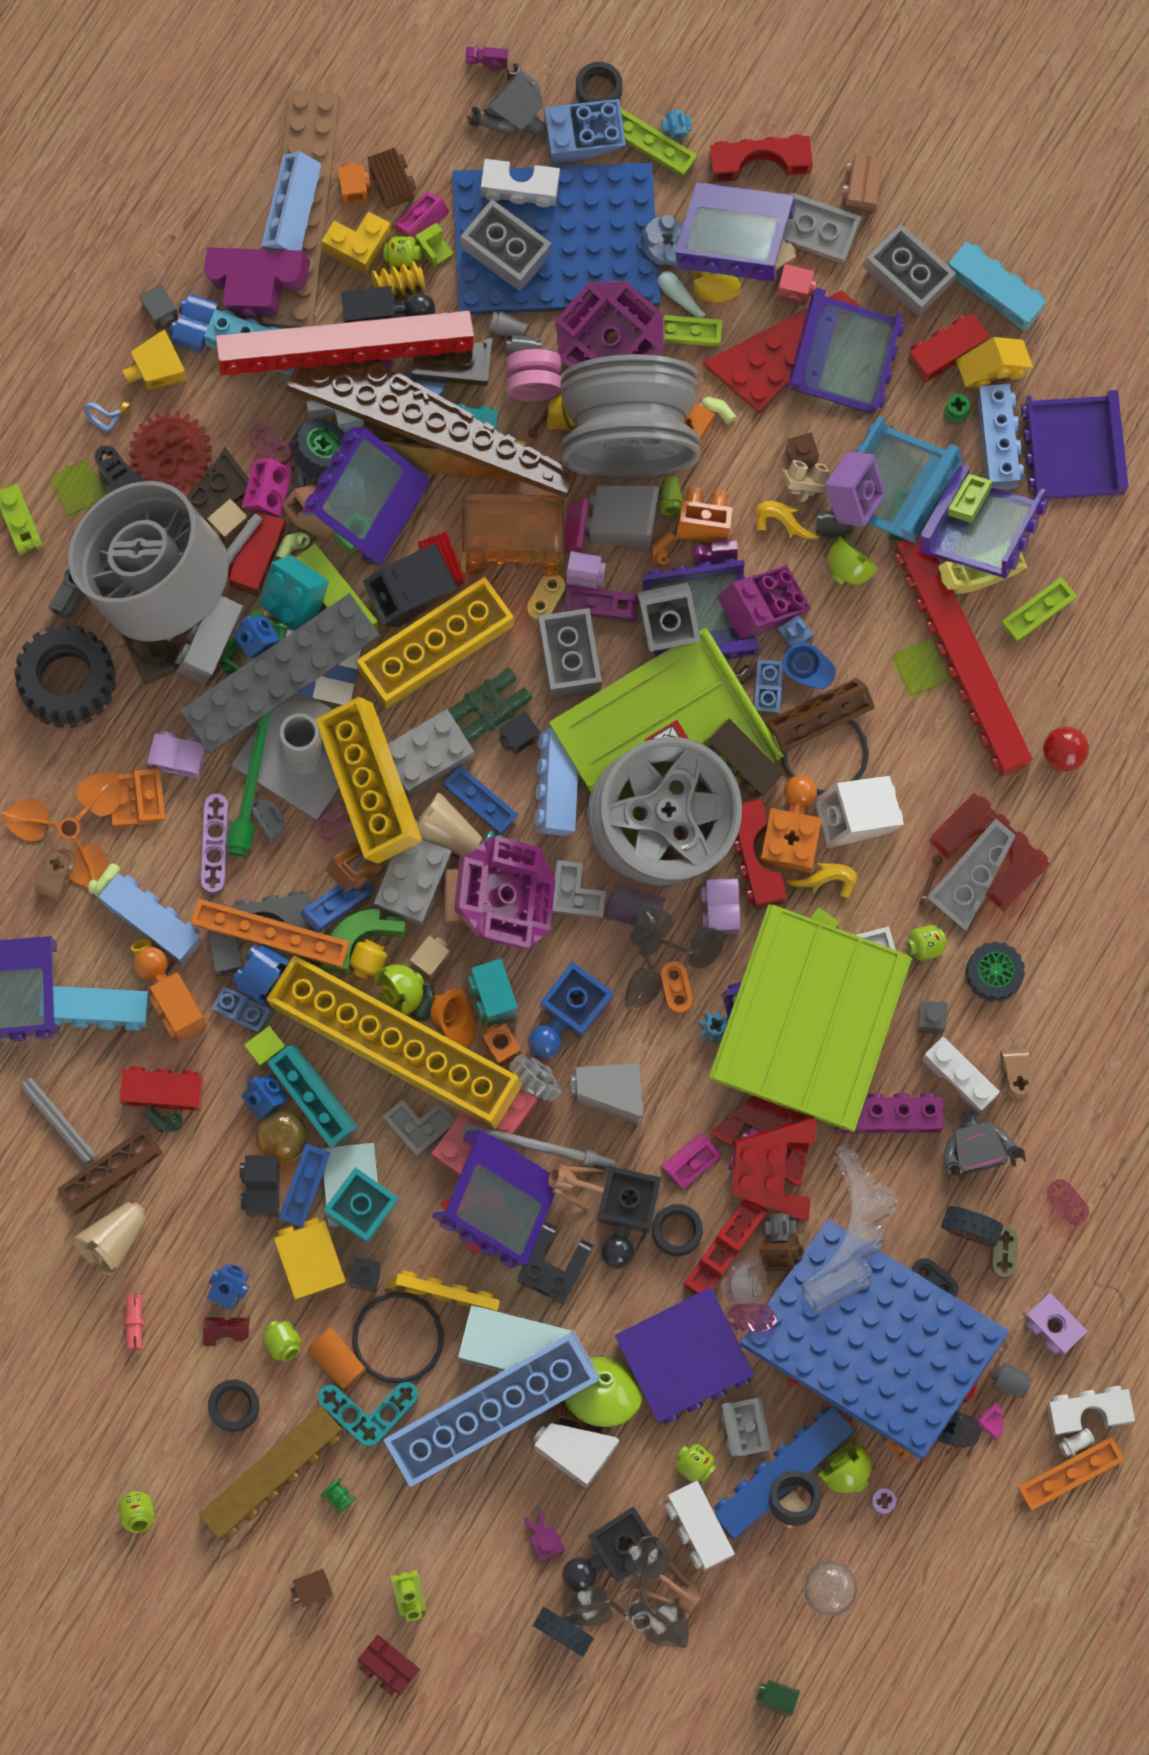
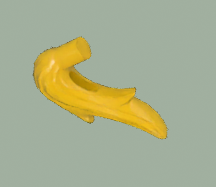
[755,501,820,539]
[786,863,857,898]

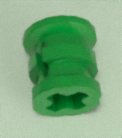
[944,393,970,425]
[320,1478,356,1515]

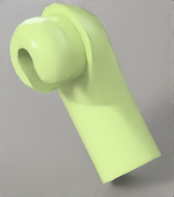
[699,397,737,424]
[275,532,310,560]
[88,864,120,896]

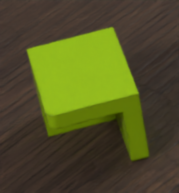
[416,222,453,268]
[245,1026,286,1070]

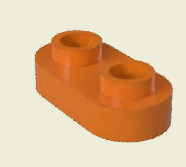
[660,961,693,1014]

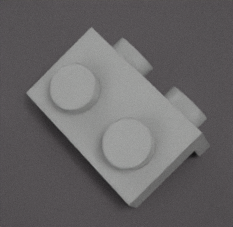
[721,1397,771,1457]

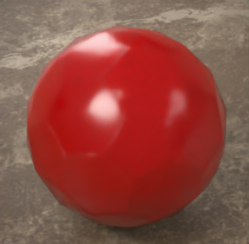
[1043,726,1089,772]

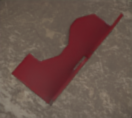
[203,1317,250,1346]

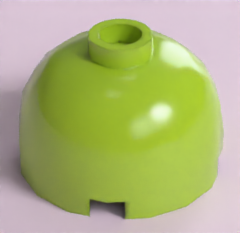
[827,536,879,585]
[375,964,424,1015]
[817,1441,872,1493]

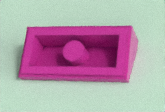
[393,191,449,240]
[562,498,589,553]
[661,1133,721,1190]

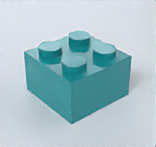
[258,555,329,631]
[468,959,518,1028]
[324,1167,399,1246]

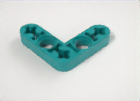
[318,1382,418,1447]

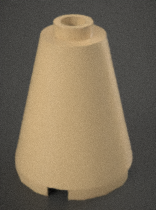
[416,792,482,857]
[73,1202,146,1276]

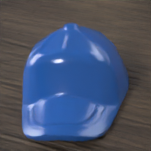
[782,642,836,689]

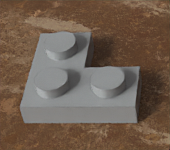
[552,860,606,919]
[382,1099,456,1157]

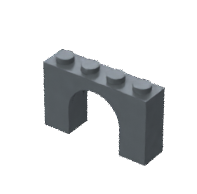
[209,891,316,977]

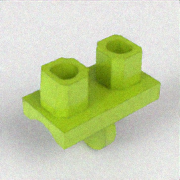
[391,1570,426,1622]

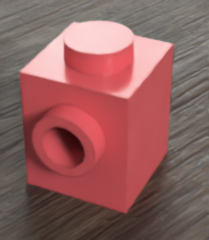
[777,264,817,304]

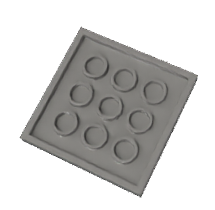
[231,695,340,822]

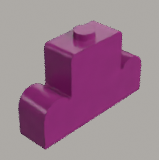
[204,247,310,318]

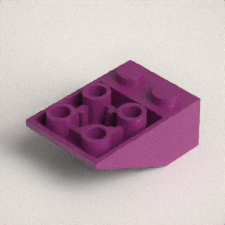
[717,566,811,640]

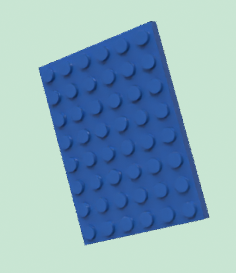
[453,163,660,315]
[740,1219,1009,1461]

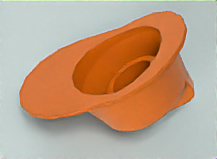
[430,988,477,1048]

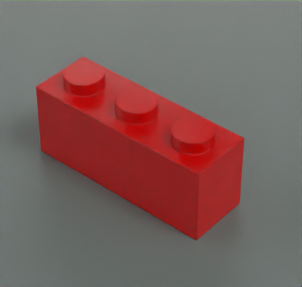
[908,313,990,384]
[227,510,286,597]
[119,1066,204,1112]

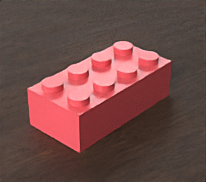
[432,1088,537,1185]

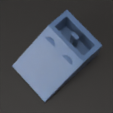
[544,99,626,166]

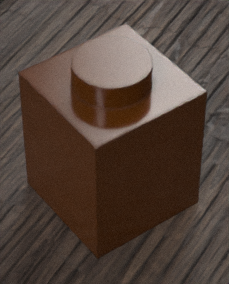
[785,432,819,468]
[290,1569,334,1608]

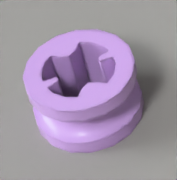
[871,1489,897,1514]

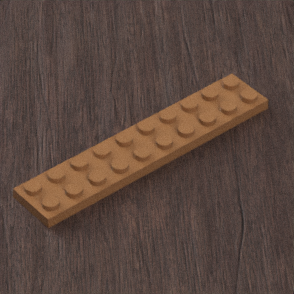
[262,90,340,329]

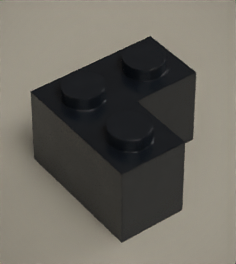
[240,1155,280,1217]

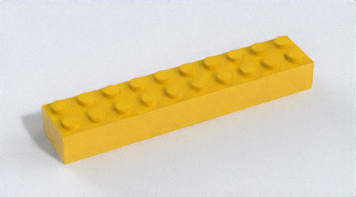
[267,955,522,1130]

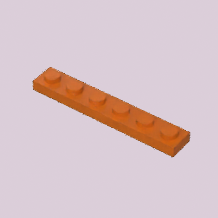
[191,898,350,968]

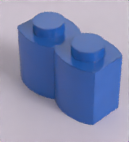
[169,293,220,354]

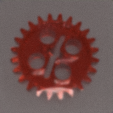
[129,410,212,490]

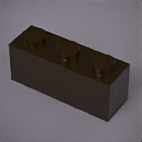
[703,718,784,798]

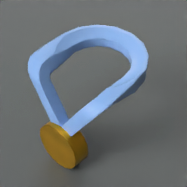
[84,401,132,433]

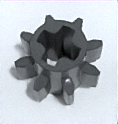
[764,1214,796,1243]

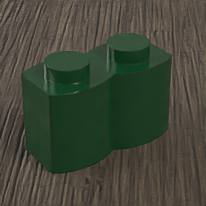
[755,1679,800,1717]

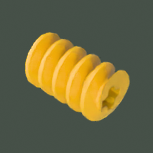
[371,262,426,299]

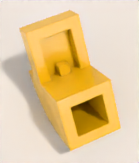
[690,251,741,303]

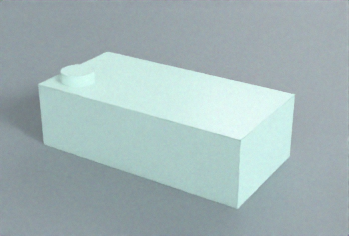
[458,1305,576,1372]

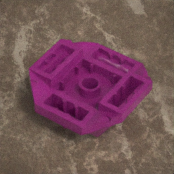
[555,281,665,367]
[454,836,556,950]

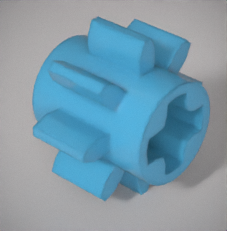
[661,109,692,141]
[697,1010,728,1044]

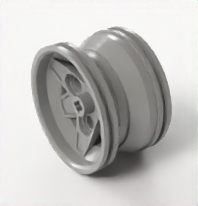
[560,355,701,479]
[587,737,742,886]

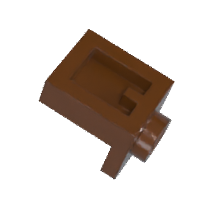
[759,1235,804,1271]

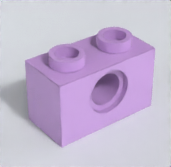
[1024,1293,1088,1357]

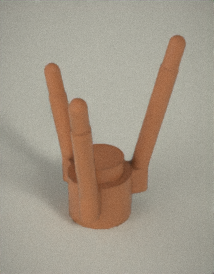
[548,1164,604,1211]
[632,1555,702,1613]

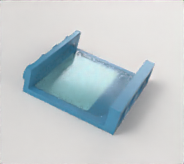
[856,416,963,543]

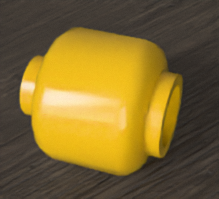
[349,939,387,979]

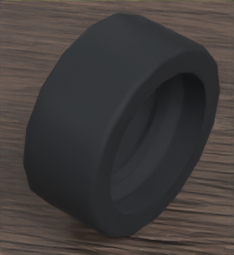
[576,62,622,103]
[652,1204,703,1256]
[208,1379,260,1432]
[768,1470,821,1526]

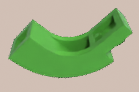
[322,909,406,974]

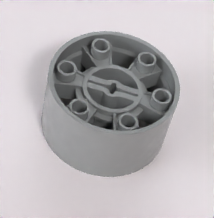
[68,481,229,641]

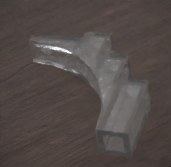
[801,1143,898,1315]

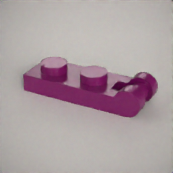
[565,586,639,622]

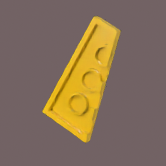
[384,1270,500,1311]

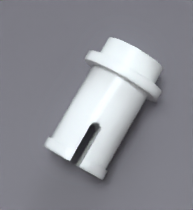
[1058,1428,1095,1458]

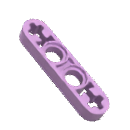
[201,794,229,895]

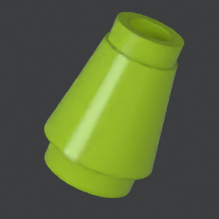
[659,476,683,516]

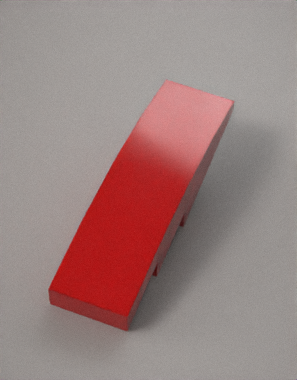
[683,1199,768,1295]

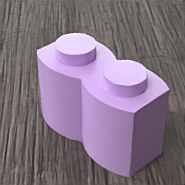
[566,551,606,589]
[147,731,206,779]
[701,879,740,935]

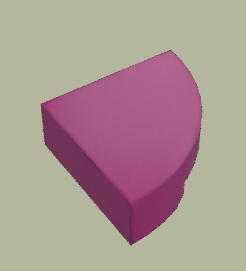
[977,1402,1003,1441]

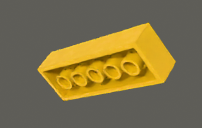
[357,577,514,710]
[315,697,422,864]

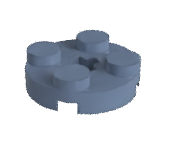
[641,214,693,266]

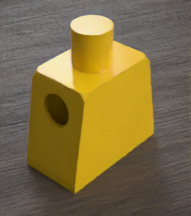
[122,330,187,390]

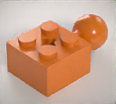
[760,775,822,875]
[134,947,207,1042]

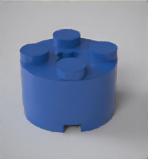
[233,944,290,1005]

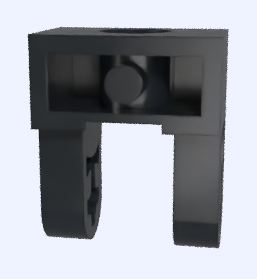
[95,446,145,493]
[517,1221,594,1306]

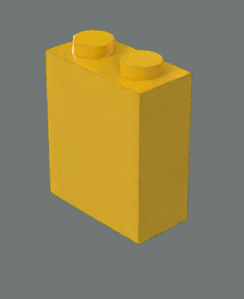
[274,1217,346,1299]

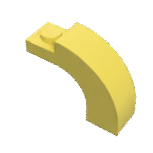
[938,544,1027,594]

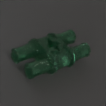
[448,667,533,744]

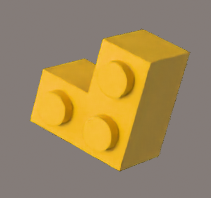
[321,211,391,275]
[956,337,1033,390]

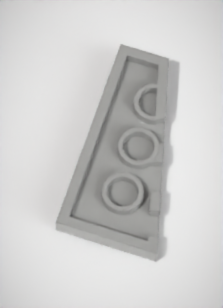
[927,819,1016,931]

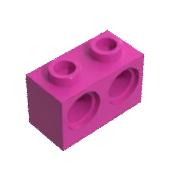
[242,458,292,517]

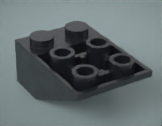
[363,544,458,628]

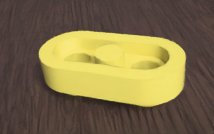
[527,573,565,622]

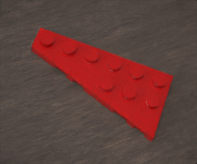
[703,290,860,414]

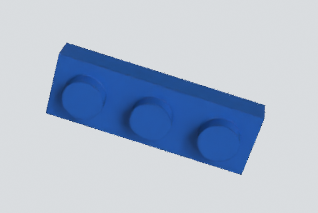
[443,765,518,835]
[300,882,375,932]
[278,1144,331,1227]

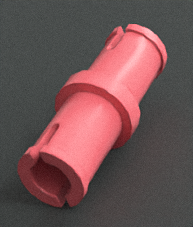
[123,1295,145,1351]

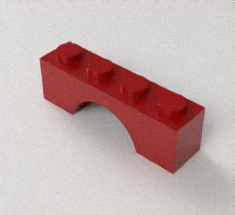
[709,134,813,183]
[733,799,787,910]

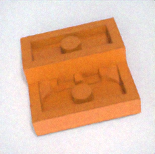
[110,769,165,828]

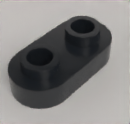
[911,1258,958,1297]

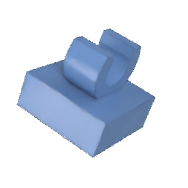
[777,615,813,648]

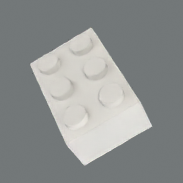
[664,1481,735,1572]

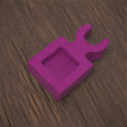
[465,47,508,70]
[693,540,738,565]
[525,1510,565,1562]

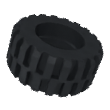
[14,624,116,728]

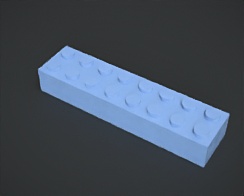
[384,1330,601,1487]

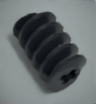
[938,1412,981,1448]

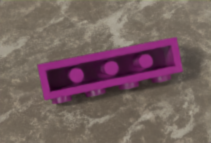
[835,1093,943,1134]

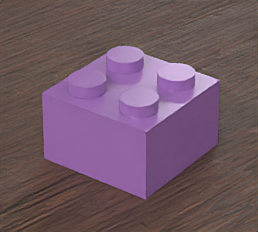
[825,451,887,527]

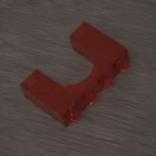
[929,793,1050,913]

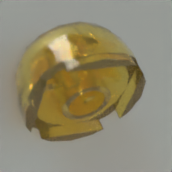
[255,1110,309,1164]

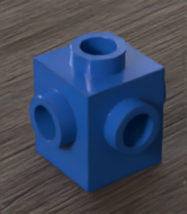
[233,615,280,659]
[241,1074,290,1121]
[207,1264,250,1310]

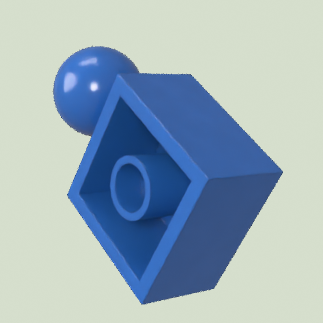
[528,961,614,1059]

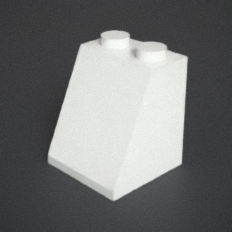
[813,776,904,849]
[533,1423,619,1489]

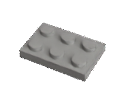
[783,192,861,264]

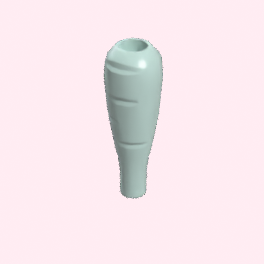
[657,271,706,318]

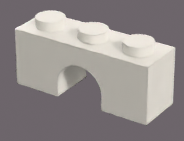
[481,159,560,207]
[922,1036,1000,1115]
[1046,1386,1135,1437]

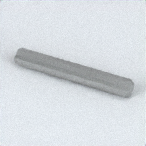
[21,1078,95,1164]

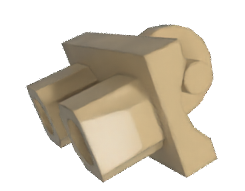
[780,460,830,503]

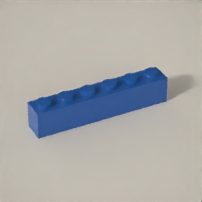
[713,1407,855,1541]

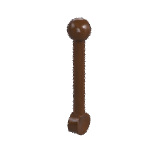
[528,408,548,438]
[919,855,942,906]

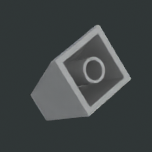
[585,485,659,551]
[637,583,700,651]
[570,1063,643,1125]

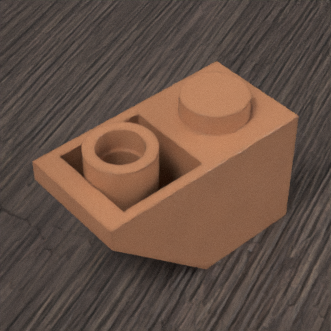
[281,484,342,541]

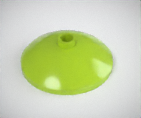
[564,1357,643,1427]

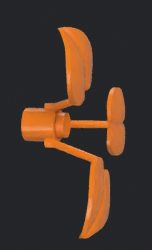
[1,772,121,888]

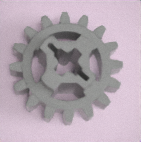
[509,1055,562,1102]

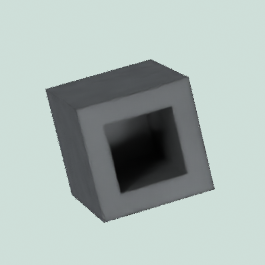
[140,284,178,329]
[917,1000,948,1035]

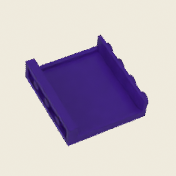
[1021,390,1128,500]
[615,1287,754,1425]

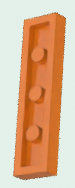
[1017,1437,1125,1512]

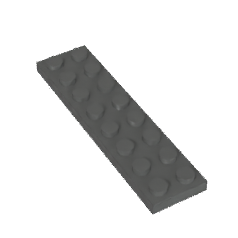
[180,593,380,753]

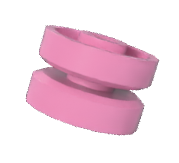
[506,349,561,402]

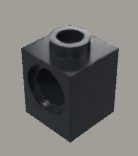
[499,711,540,755]
[349,1257,382,1293]

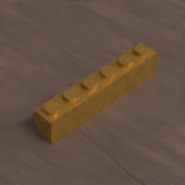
[370,428,526,481]
[198,1405,343,1540]

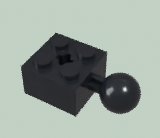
[341,286,436,323]
[597,1166,661,1269]
[562,1506,663,1593]

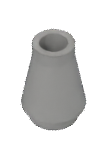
[488,311,527,337]

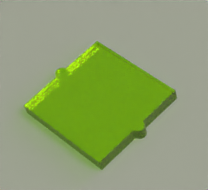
[49,459,106,516]
[892,639,949,696]

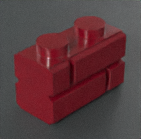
[357,1635,420,1696]

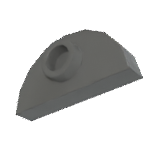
[251,799,285,845]

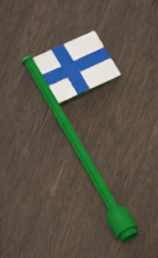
[225,623,361,857]

